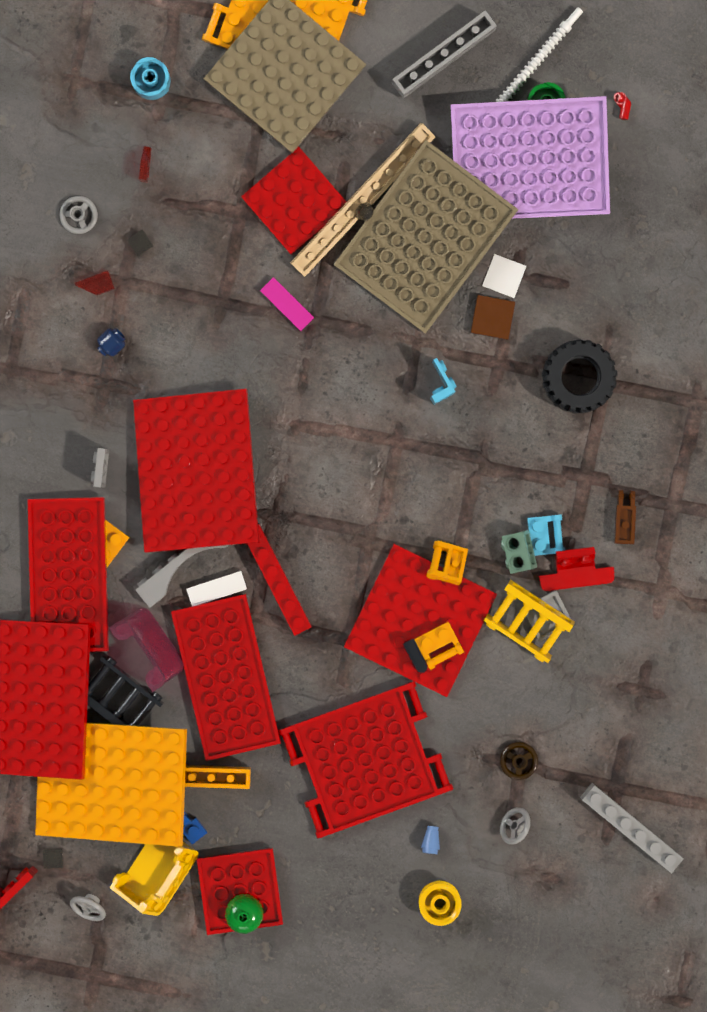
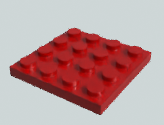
[241,147,346,255]
[197,848,283,935]

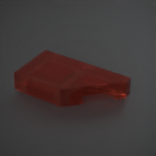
[139,146,152,183]
[75,271,115,296]

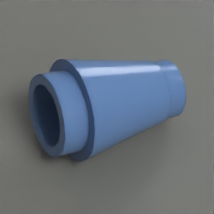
[421,826,440,854]

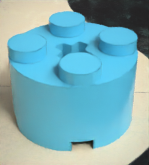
[130,57,171,100]

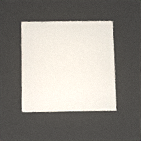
[482,254,526,298]

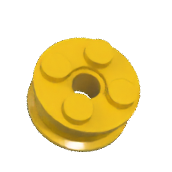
[419,880,461,926]

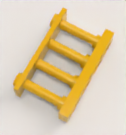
[484,579,575,663]

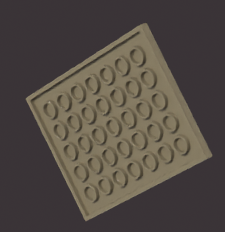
[334,140,518,334]

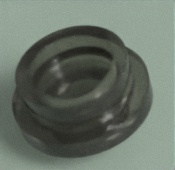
[356,202,374,221]

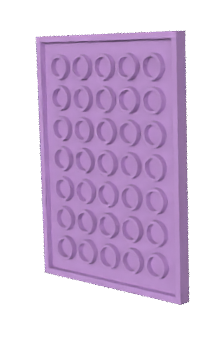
[451,96,610,219]

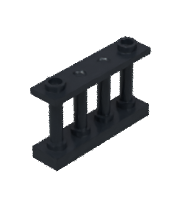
[88,656,164,726]

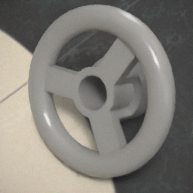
[59,196,98,234]
[500,807,531,845]
[70,894,106,921]

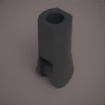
[403,638,427,673]

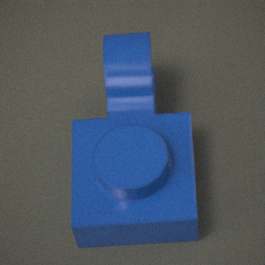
[183,811,207,844]

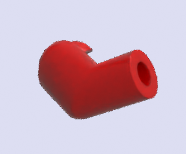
[613,92,631,120]

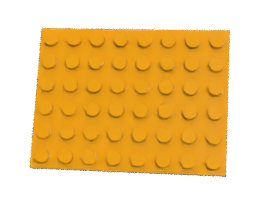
[35,722,187,847]

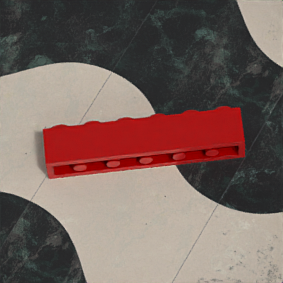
[248,524,312,636]

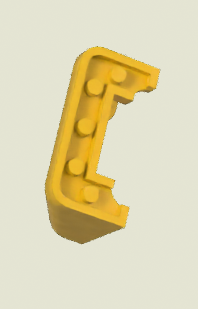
[110,842,198,916]

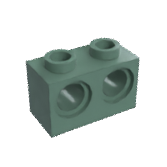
[501,530,537,574]

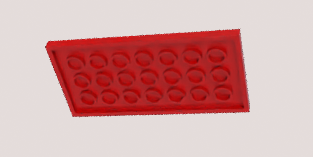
[27,497,109,652]
[171,594,281,761]

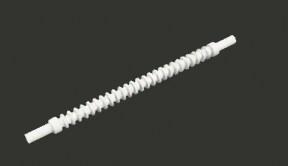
[496,7,583,102]

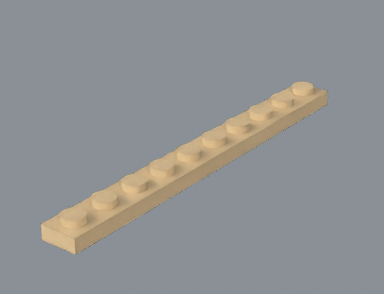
[290,123,435,277]

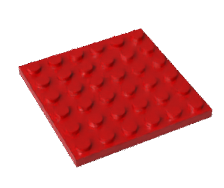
[344,544,497,697]

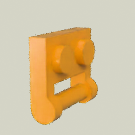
[427,541,468,585]
[414,622,464,670]

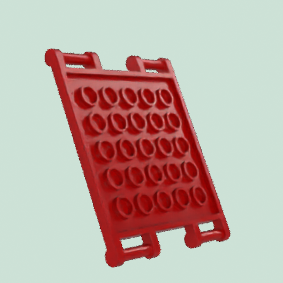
[278,681,454,839]

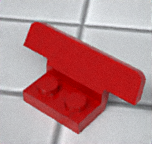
[539,547,614,591]

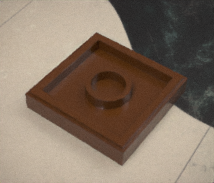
[471,295,515,340]

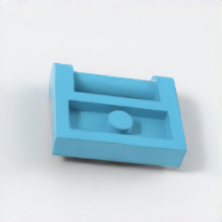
[527,515,565,556]

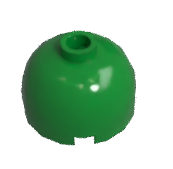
[225,894,264,934]

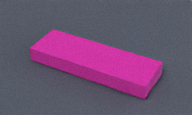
[260,277,314,331]

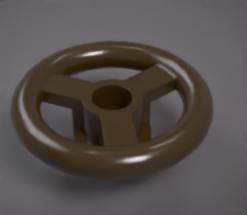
[500,742,538,780]

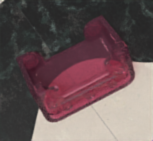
[109,608,184,692]

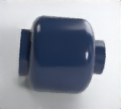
[97,328,126,357]

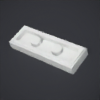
[186,571,247,606]

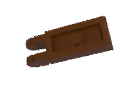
[614,490,636,545]

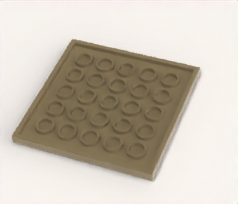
[203,0,366,154]

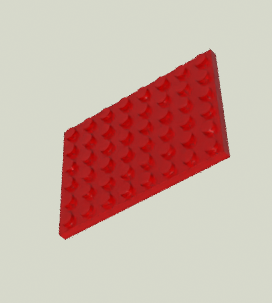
[133,389,259,553]
[0,620,91,780]

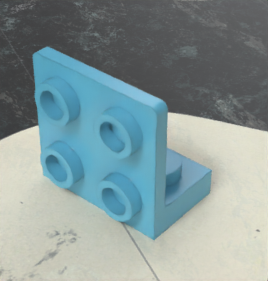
[430,358,457,405]

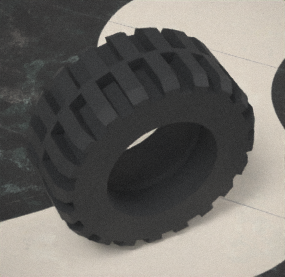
[542,339,617,414]

